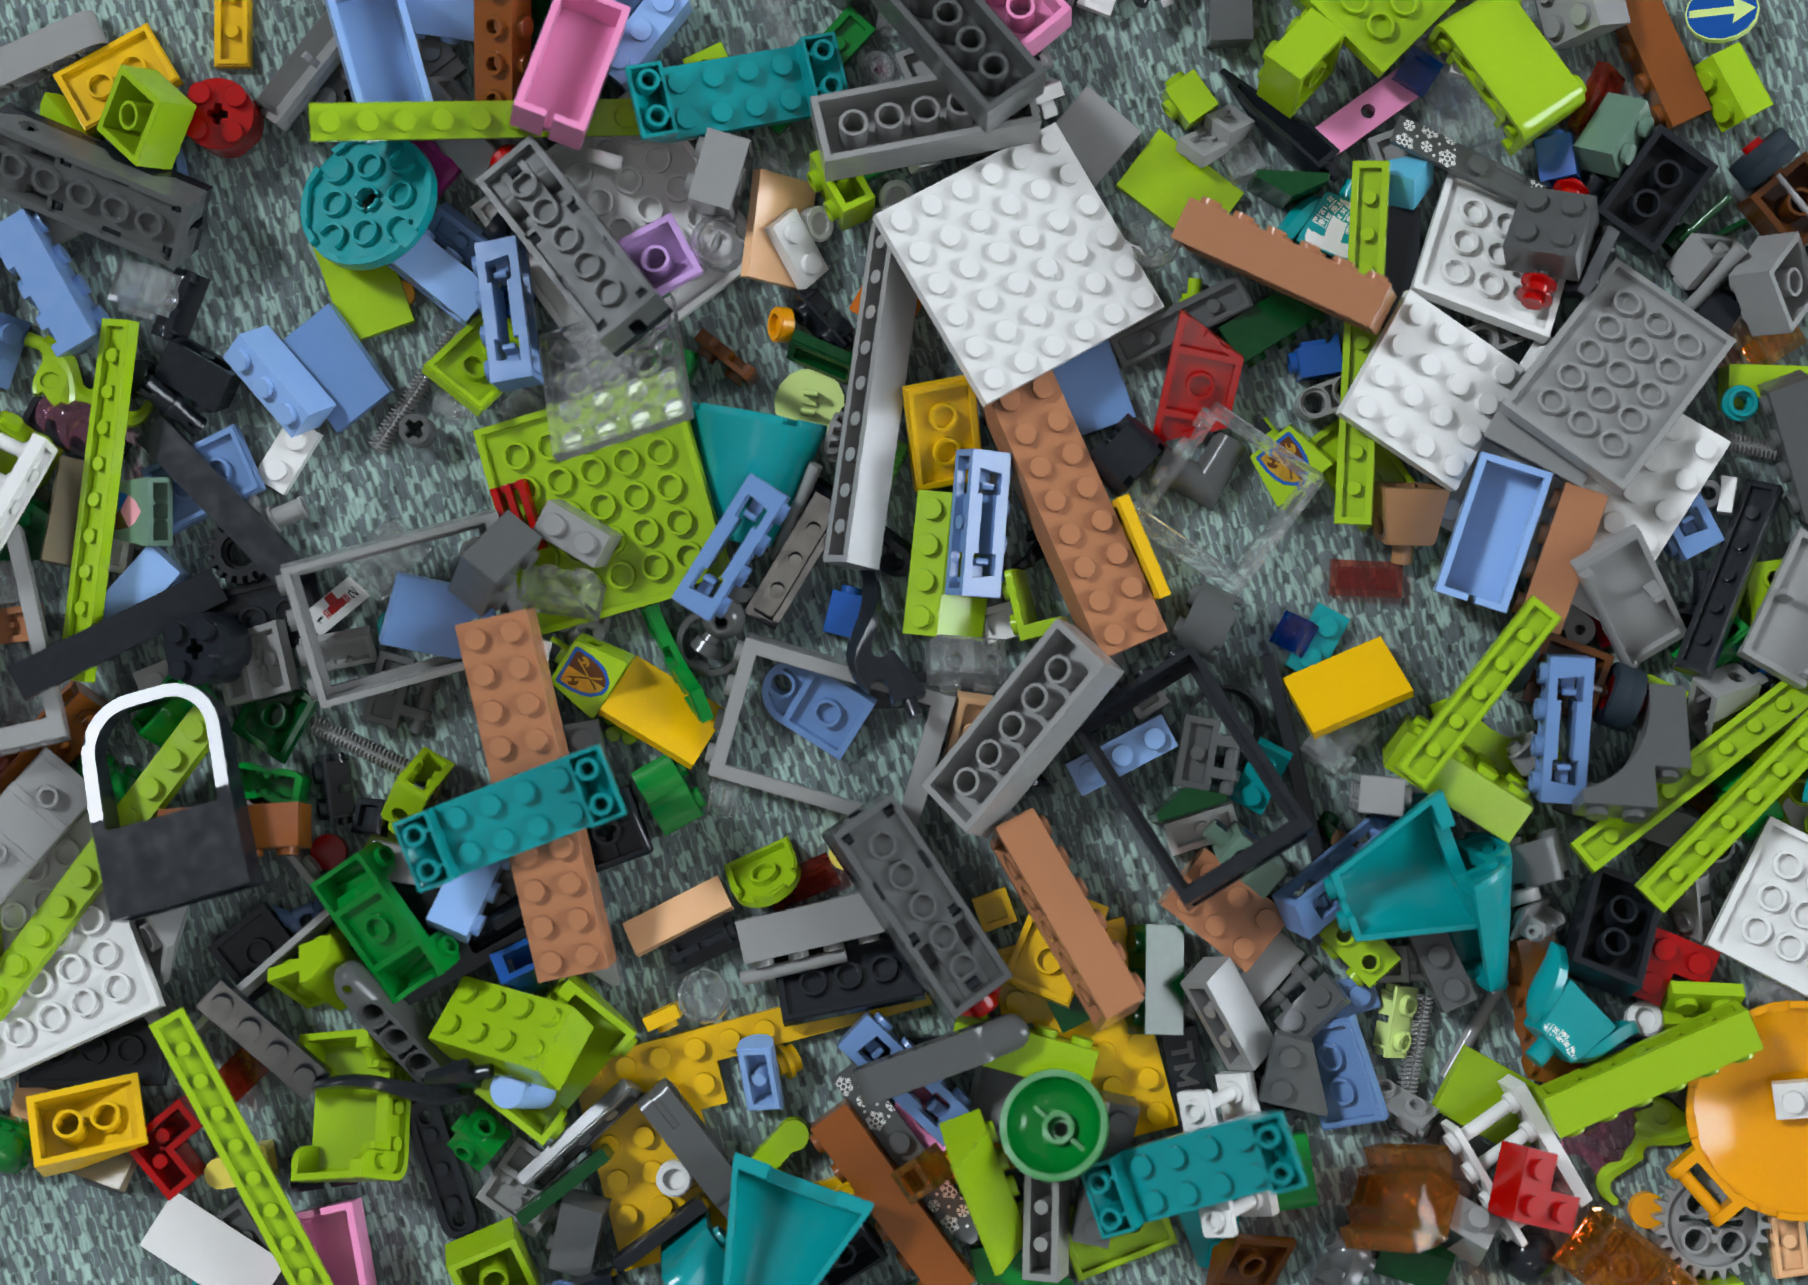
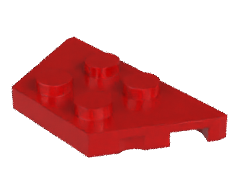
[1152,310,1244,442]

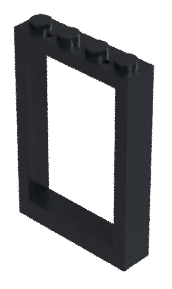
[1074,644,1314,912]

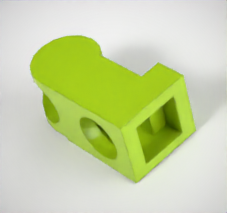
[750,1116,810,1172]

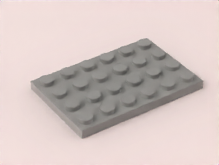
[1497,257,1737,496]

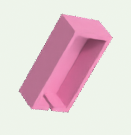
[509,0,631,151]
[295,1197,377,1285]

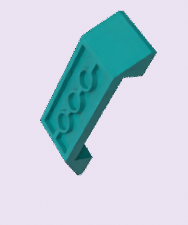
[624,31,849,144]
[392,744,628,893]
[1080,1110,1309,1240]

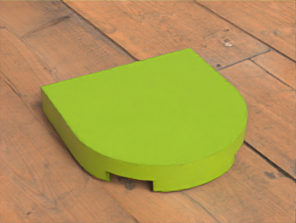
[723,836,801,908]

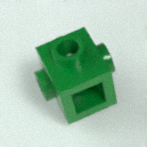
[446,1105,512,1172]

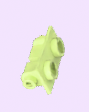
[1372,983,1418,1059]

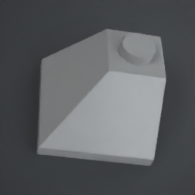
[134,906,188,984]

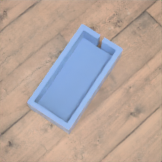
[324,0,433,144]
[1433,451,1554,613]

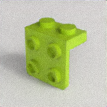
[1001,569,1075,641]

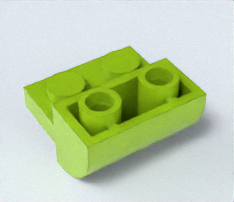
[267,934,370,1011]
[1656,981,1746,1034]

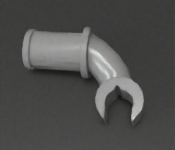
[248,495,310,533]

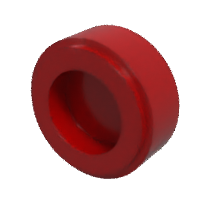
[310,833,349,870]

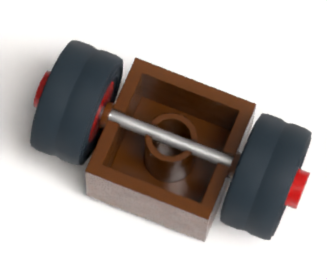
[1728,127,1808,256]
[1505,633,1648,732]

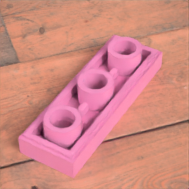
[1315,66,1422,158]

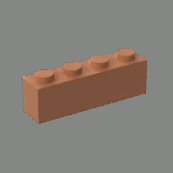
[1511,482,1609,635]

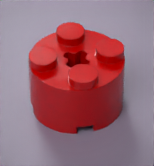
[186,78,264,158]

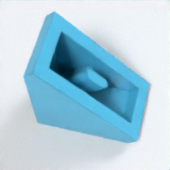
[1387,154,1434,210]

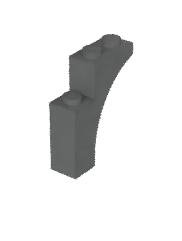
[1572,684,1692,823]

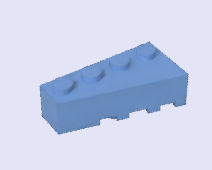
[0,208,110,357]

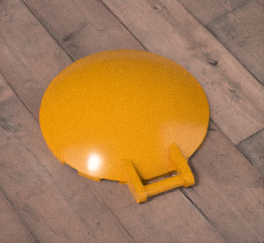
[1665,1000,1808,1227]

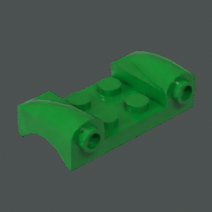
[309,841,459,1005]

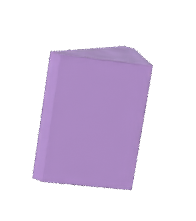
[618,212,704,296]

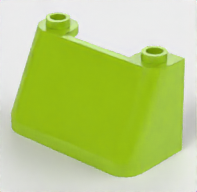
[1425,0,1587,157]
[474,975,638,1146]
[291,1028,412,1183]

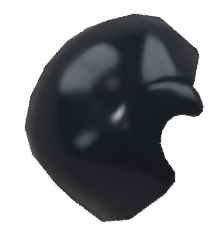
[1499,1225,1559,1284]

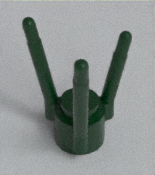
[1661,194,1748,257]

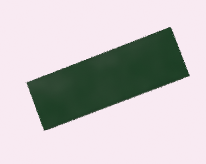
[515,1143,614,1227]

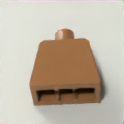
[1373,481,1450,565]

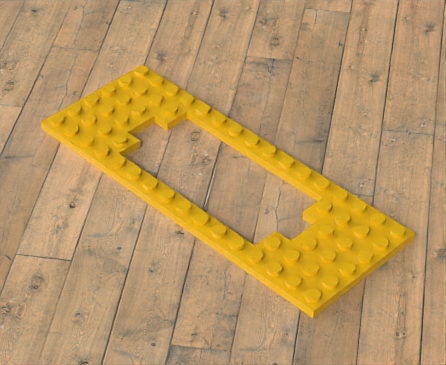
[578,916,1179,1271]

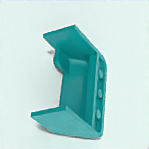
[661,1210,727,1285]

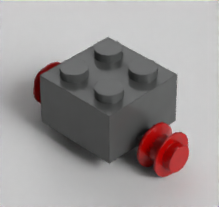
[1502,178,1599,311]

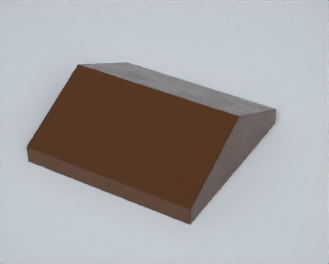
[1206,1233,1297,1285]

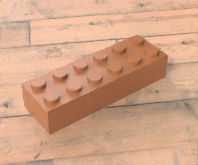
[1171,196,1397,336]
[990,807,1145,1033]

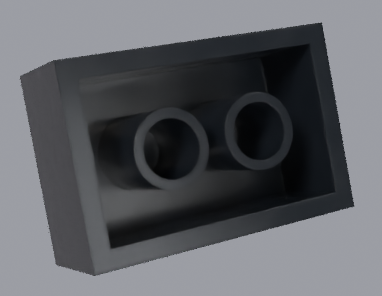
[1597,124,1719,261]
[1564,866,1661,999]

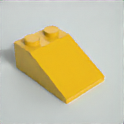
[26,1072,149,1177]

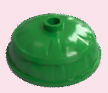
[999,1069,1109,1182]

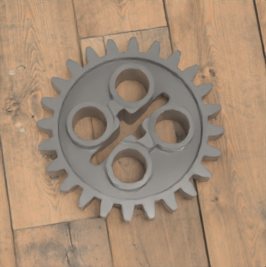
[1651,1163,1771,1280]

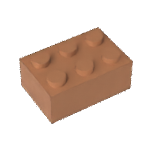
[1157,847,1284,973]

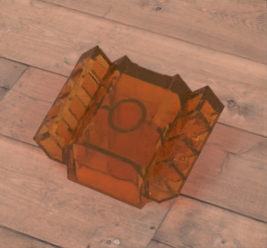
[1340,1143,1461,1254]
[1552,1204,1699,1285]

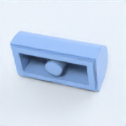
[736,1034,785,1111]
[490,1075,557,1109]

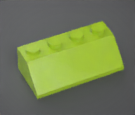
[903,490,988,642]
[939,1108,1024,1276]

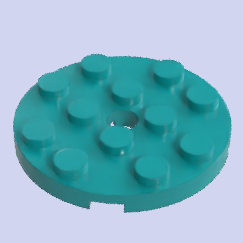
[300,140,438,270]

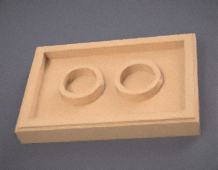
[740,168,816,291]

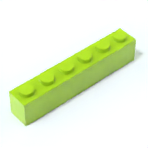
[1534,1000,1764,1138]

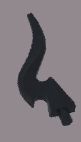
[846,570,927,720]
[311,1058,495,1106]

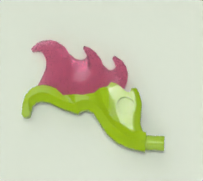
[24,332,154,464]
[1560,1096,1690,1206]

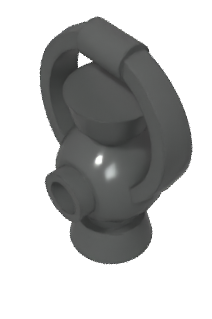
[676,581,757,678]
[1309,1209,1385,1285]

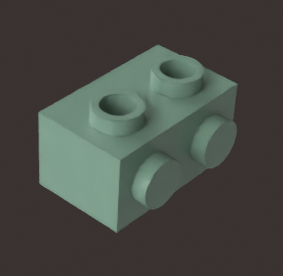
[1573,92,1654,178]

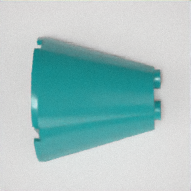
[688,401,827,549]
[1322,790,1478,942]
[1447,832,1513,992]
[723,1152,874,1285]

